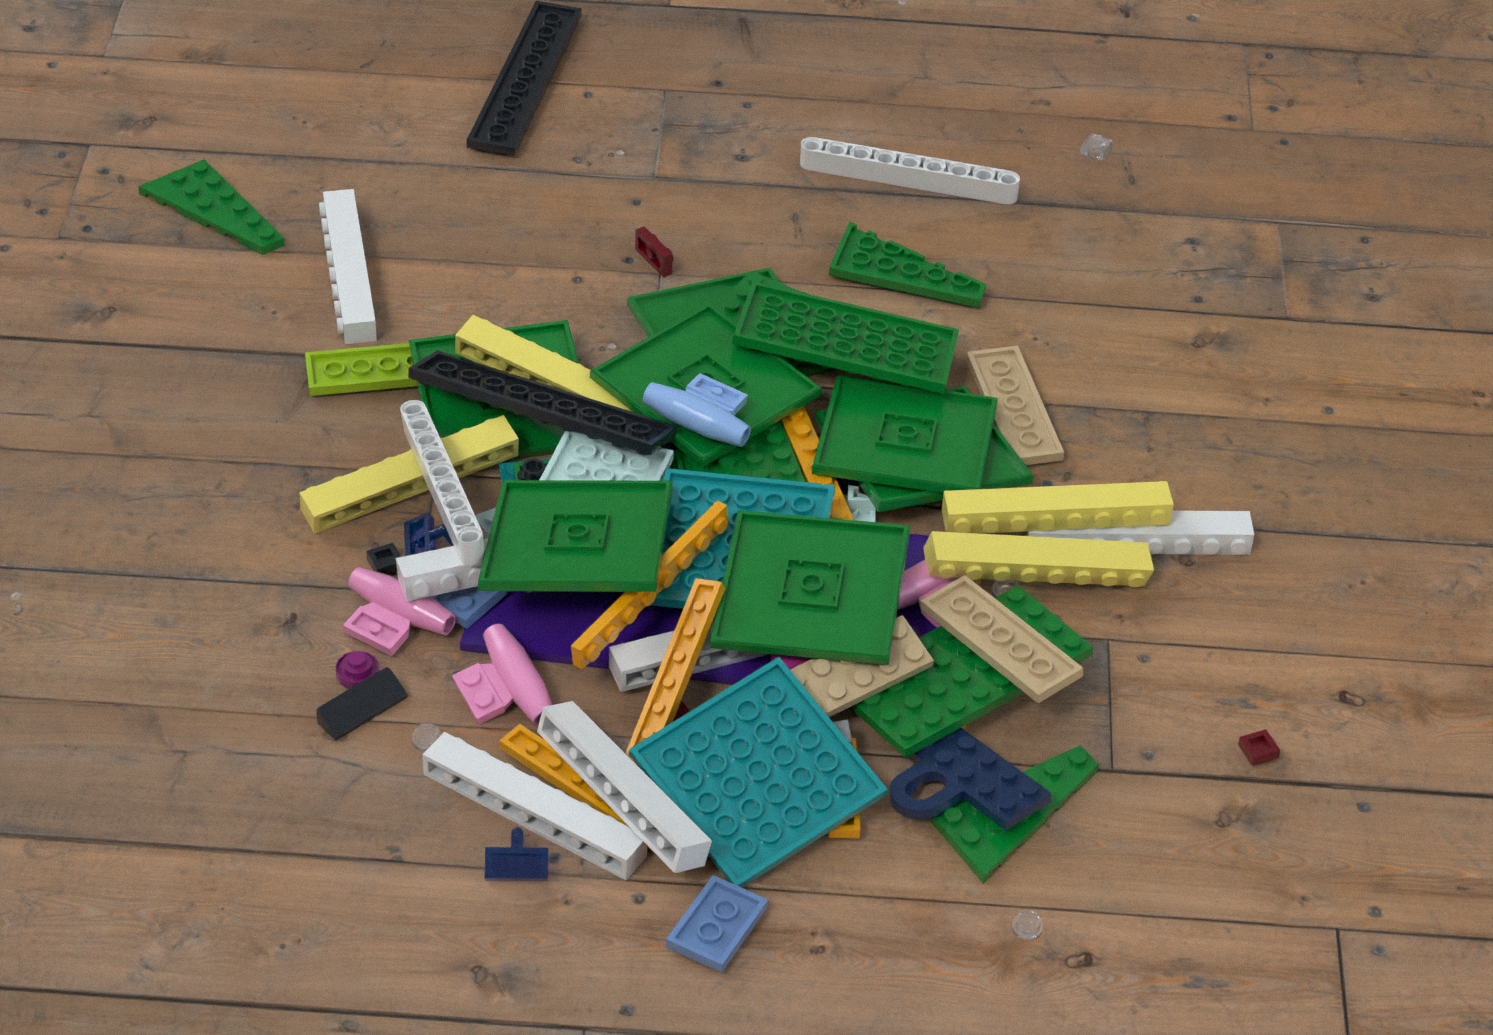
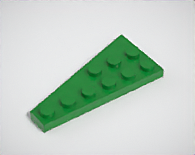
[138,159,285,255]
[829,221,986,308]
[931,745,1098,884]

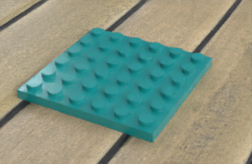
[651,468,835,609]
[629,657,888,888]

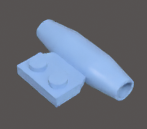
[643,373,751,447]

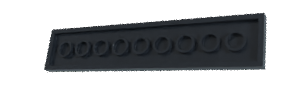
[467,1,582,156]
[408,350,678,455]

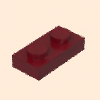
[635,226,674,277]

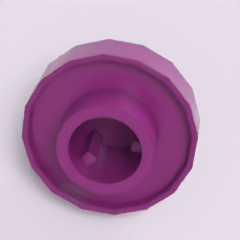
[335,651,379,689]

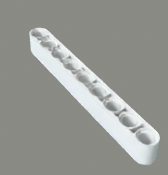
[800,137,1020,204]
[400,400,485,566]

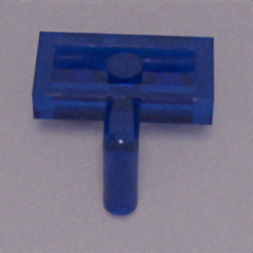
[404,512,454,556]
[485,827,549,881]

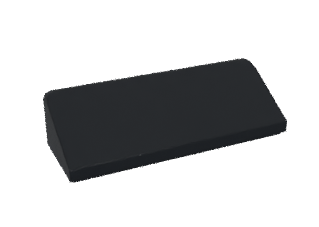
[316,667,408,740]

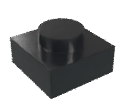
[366,543,401,575]

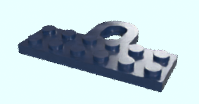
[884,728,1051,830]

